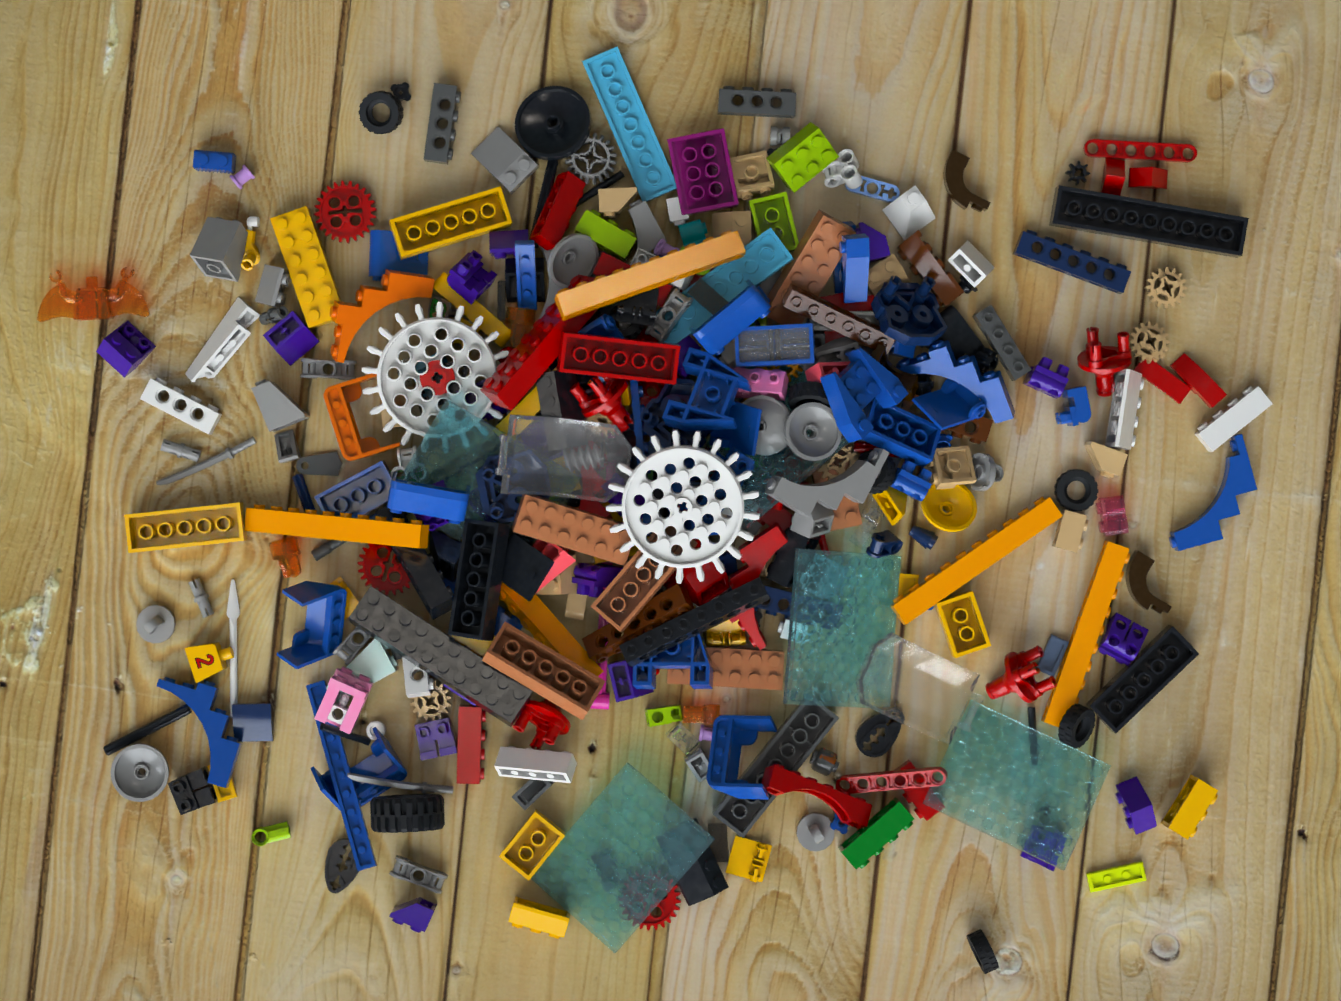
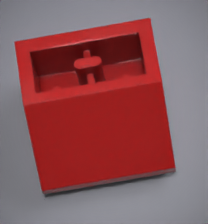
[682,561,730,607]

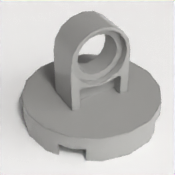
[971,453,1004,491]
[136,605,175,643]
[796,813,835,851]

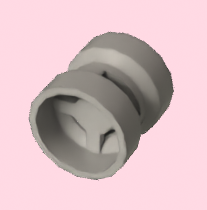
[770,126,790,146]

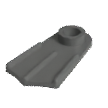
[296,452,342,476]

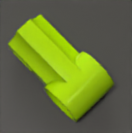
[252,821,291,846]

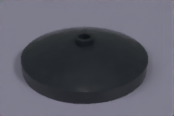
[515,86,592,160]

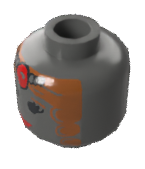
[809,748,839,776]

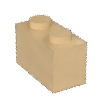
[1052,509,1089,553]

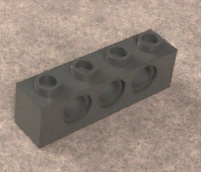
[424,83,461,165]
[718,86,796,118]
[972,305,1031,381]

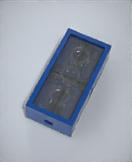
[735,323,816,368]

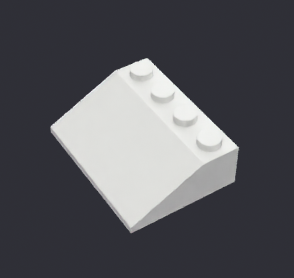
[1105,369,1144,450]

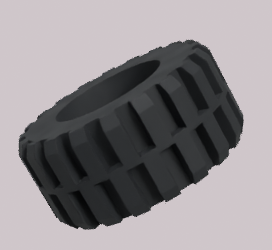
[370,794,445,833]

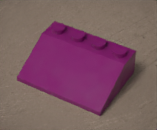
[667,128,739,215]

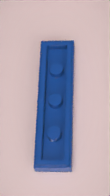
[515,240,537,310]

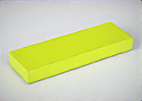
[1086,861,1147,892]

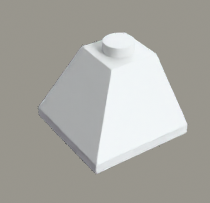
[882,185,935,241]

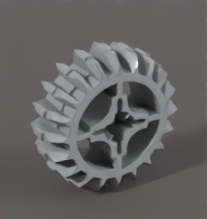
[565,133,617,185]

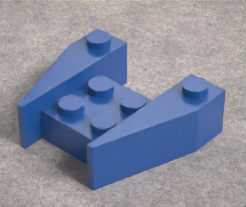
[833,221,870,303]
[662,347,752,431]
[820,348,909,443]
[632,617,713,689]

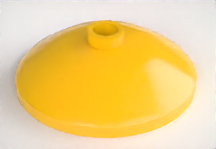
[921,484,977,532]

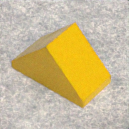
[872,486,908,526]

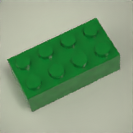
[838,797,914,870]

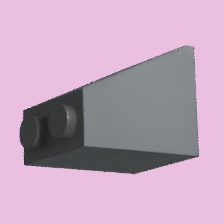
[190,217,248,282]
[251,379,310,432]

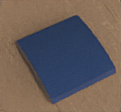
[232,703,273,742]

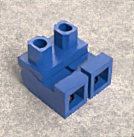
[1055,386,1091,426]
[890,460,932,501]

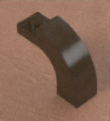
[943,150,991,212]
[870,344,919,402]
[1126,550,1172,614]

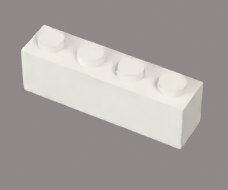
[1195,386,1272,452]
[494,746,577,783]

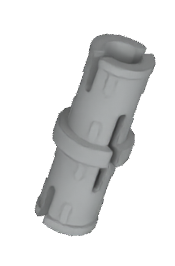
[160,439,201,462]
[188,578,214,618]

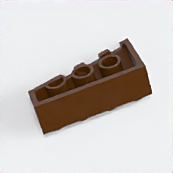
[897,230,964,307]

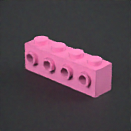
[731,367,789,401]

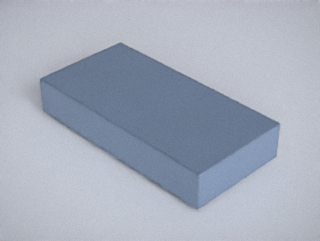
[1036,634,1069,677]

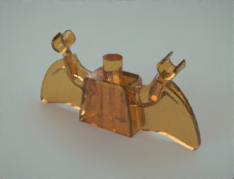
[37,267,150,322]

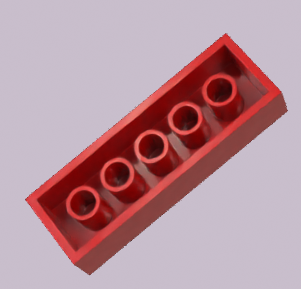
[557,331,680,385]

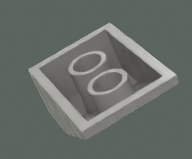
[471,127,539,195]

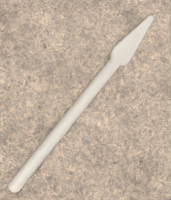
[226,579,240,719]

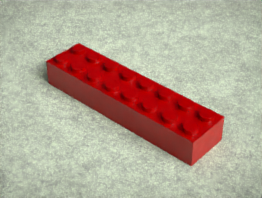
[480,274,597,410]

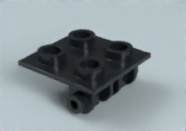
[615,288,659,327]

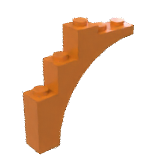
[330,269,435,363]

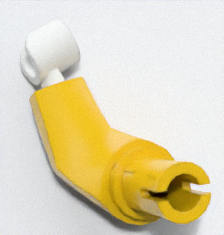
[241,216,260,271]

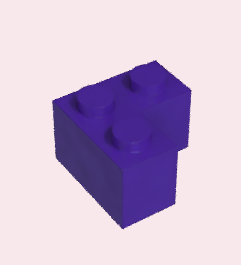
[1115,776,1157,835]

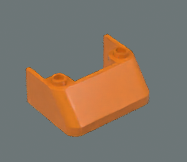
[324,373,400,461]

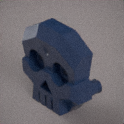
[871,276,948,346]
[640,378,713,448]
[475,447,551,523]

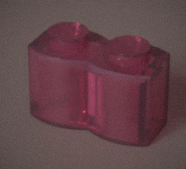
[1095,495,1129,536]

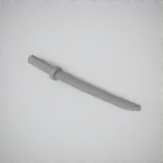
[156,437,257,485]
[347,773,453,794]

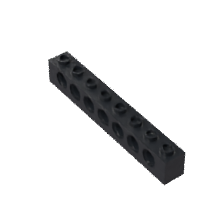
[619,577,770,667]

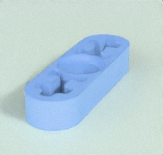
[845,176,900,203]

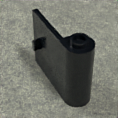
[920,305,985,361]
[502,532,554,601]

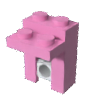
[314,666,374,734]

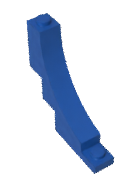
[1169,434,1257,551]

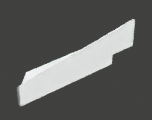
[185,297,260,382]

